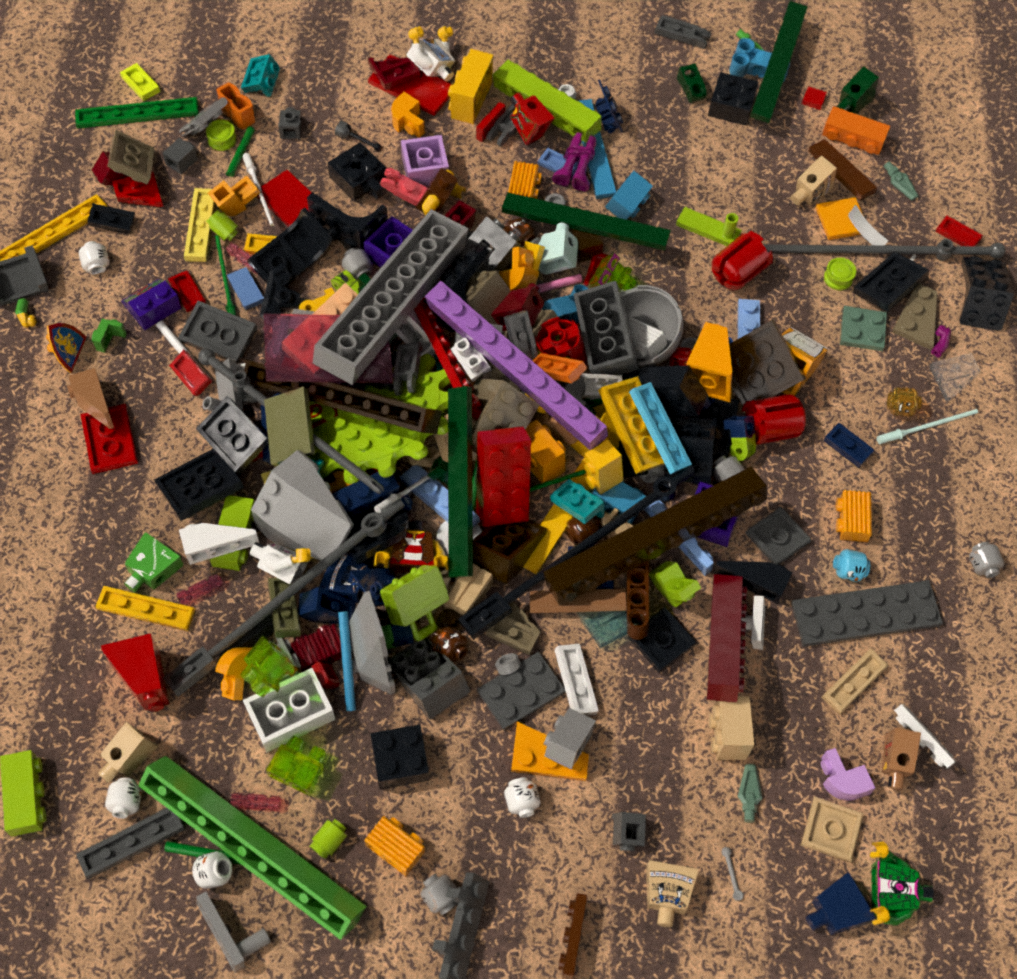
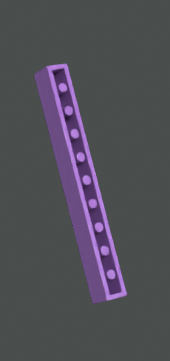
[425,281,608,450]

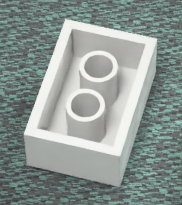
[243,668,335,753]

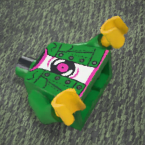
[870,841,934,926]

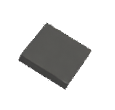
[745,507,812,564]

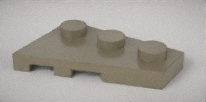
[892,284,937,350]

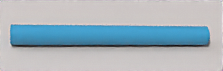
[338,611,356,711]

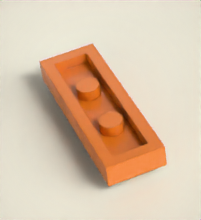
[532,353,587,384]

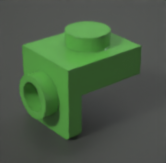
[92,319,127,353]

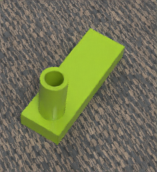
[676,207,742,246]

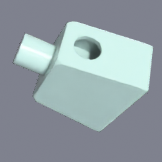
[538,223,578,275]

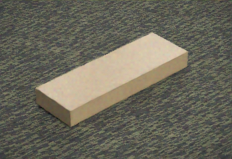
[821,648,889,714]

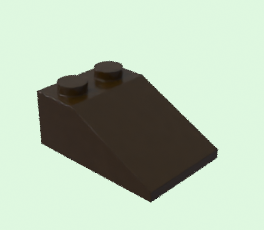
[473,520,547,584]

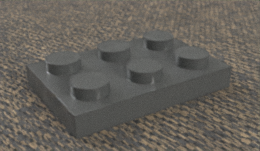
[178,301,258,364]
[477,652,566,731]

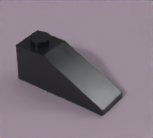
[713,561,793,604]

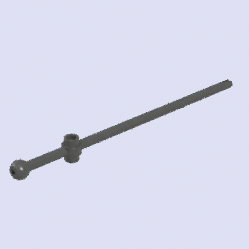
[763,239,1005,261]
[198,348,384,494]

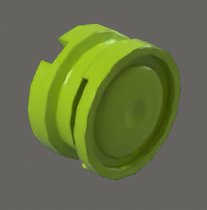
[206,119,236,151]
[824,258,856,290]

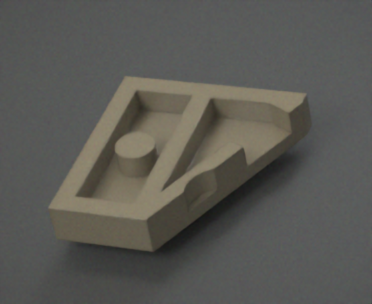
[486,594,540,656]

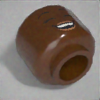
[565,516,601,545]

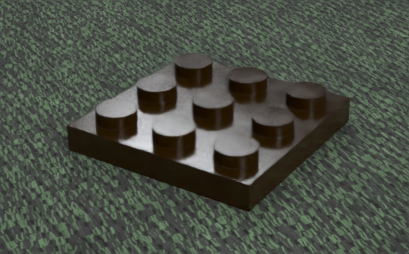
[729,320,806,405]

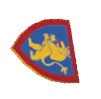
[46,323,87,373]

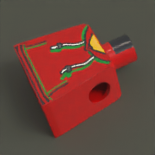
[510,92,554,146]

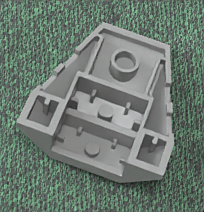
[251,450,354,560]
[349,591,396,695]

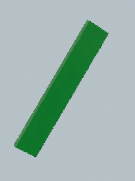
[75,97,199,128]

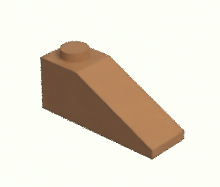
[67,368,114,429]

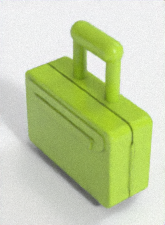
[380,565,449,641]

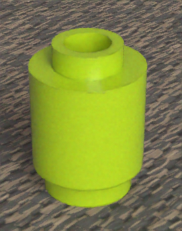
[206,210,238,241]
[309,819,347,859]

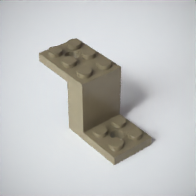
[465,271,557,343]
[472,360,539,448]

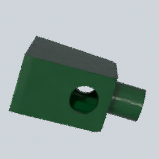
[836,66,879,114]

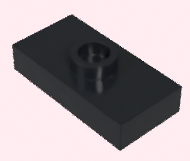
[88,203,135,234]

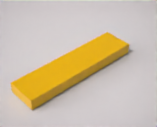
[95,586,196,632]

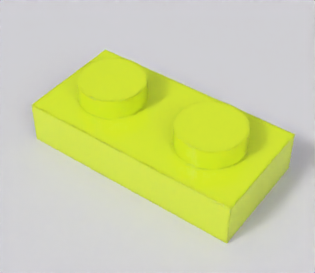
[120,63,160,101]

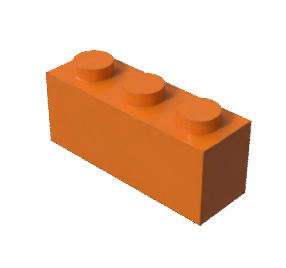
[822,106,890,155]

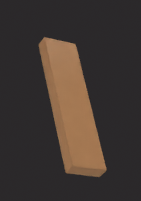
[530,589,626,613]

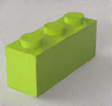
[210,495,255,571]
[0,750,46,837]

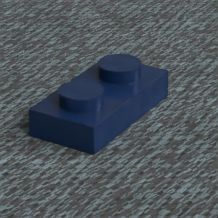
[823,423,874,468]

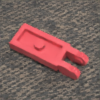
[380,168,427,206]

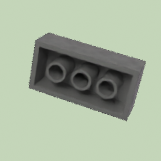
[574,281,639,375]

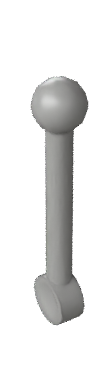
[721,847,743,901]

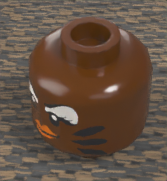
[504,218,535,247]
[431,627,468,663]

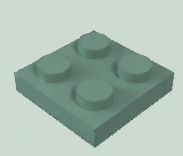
[840,306,887,351]

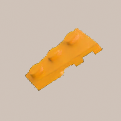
[511,721,589,781]

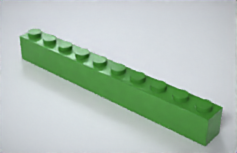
[138,756,367,940]

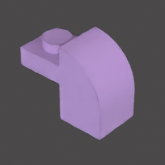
[821,748,875,801]

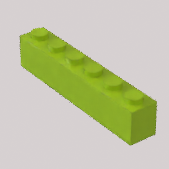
[493,60,601,143]

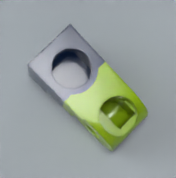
[724,416,756,461]

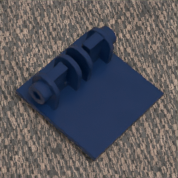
[595,79,624,134]
[350,567,395,607]

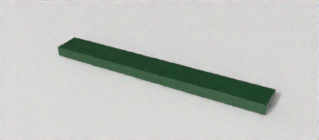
[750,1,808,123]
[502,192,671,251]
[448,386,473,578]

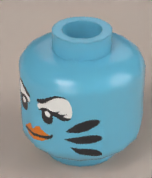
[833,549,871,582]

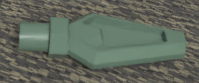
[884,161,919,201]
[737,764,762,823]

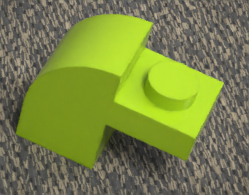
[649,561,701,607]

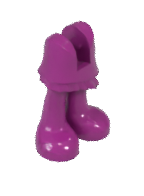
[552,132,596,192]

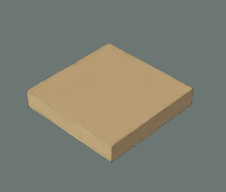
[801,796,864,863]

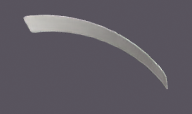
[848,205,916,261]

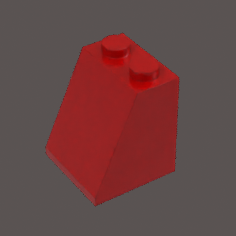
[101,633,170,712]

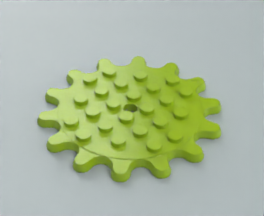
[308,350,450,484]

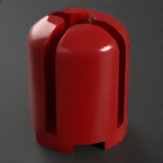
[711,231,773,291]
[535,317,588,367]
[742,394,807,445]

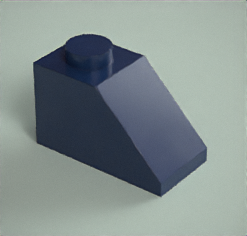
[298,587,355,624]

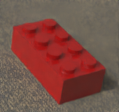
[476,426,531,527]

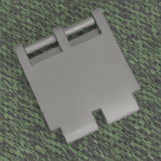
[179,97,228,137]

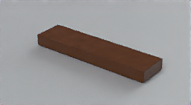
[808,139,877,201]

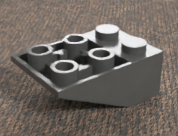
[388,637,470,720]

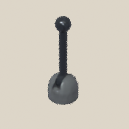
[335,120,381,151]

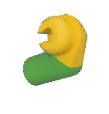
[15,298,36,328]

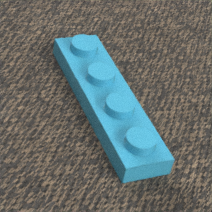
[629,382,692,474]

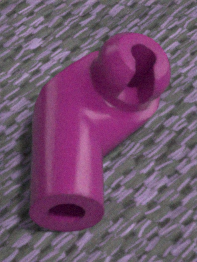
[931,325,951,358]

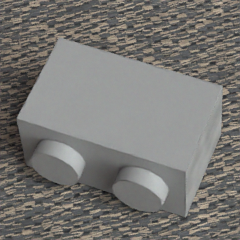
[544,708,596,769]

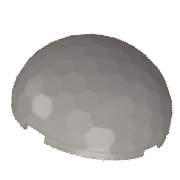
[621,285,683,367]

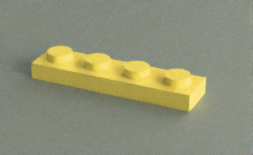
[184,188,215,262]

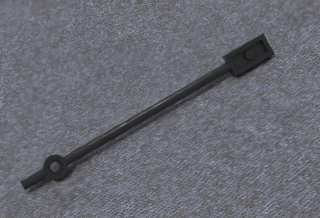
[458,466,695,640]

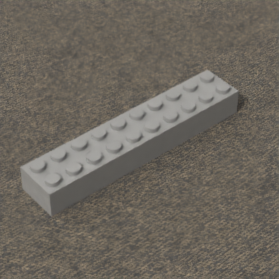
[313,209,469,385]

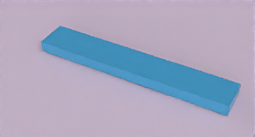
[579,99,616,199]

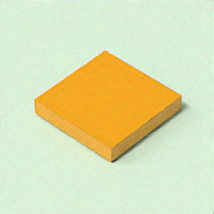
[815,197,863,240]

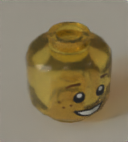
[887,387,922,417]

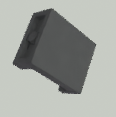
[0,245,50,306]

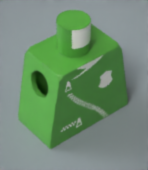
[124,532,183,593]

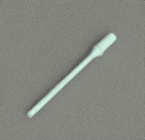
[876,409,978,444]

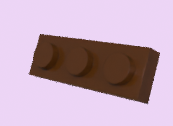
[558,893,587,979]

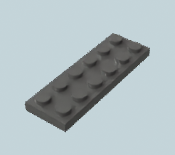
[791,580,943,647]

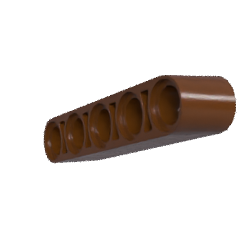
[626,560,649,640]

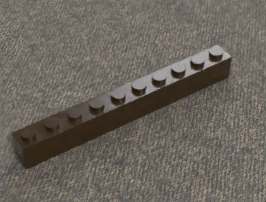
[244,360,442,434]
[543,466,767,606]

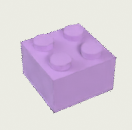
[401,135,449,186]

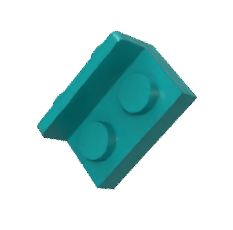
[241,54,280,97]
[550,479,605,524]

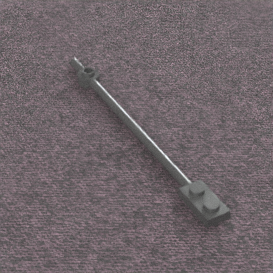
[163,499,405,697]

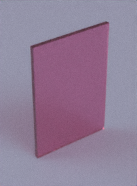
[263,314,393,383]

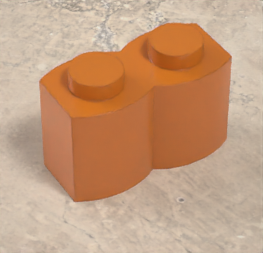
[216,82,255,130]

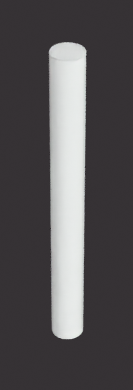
[156,321,213,381]

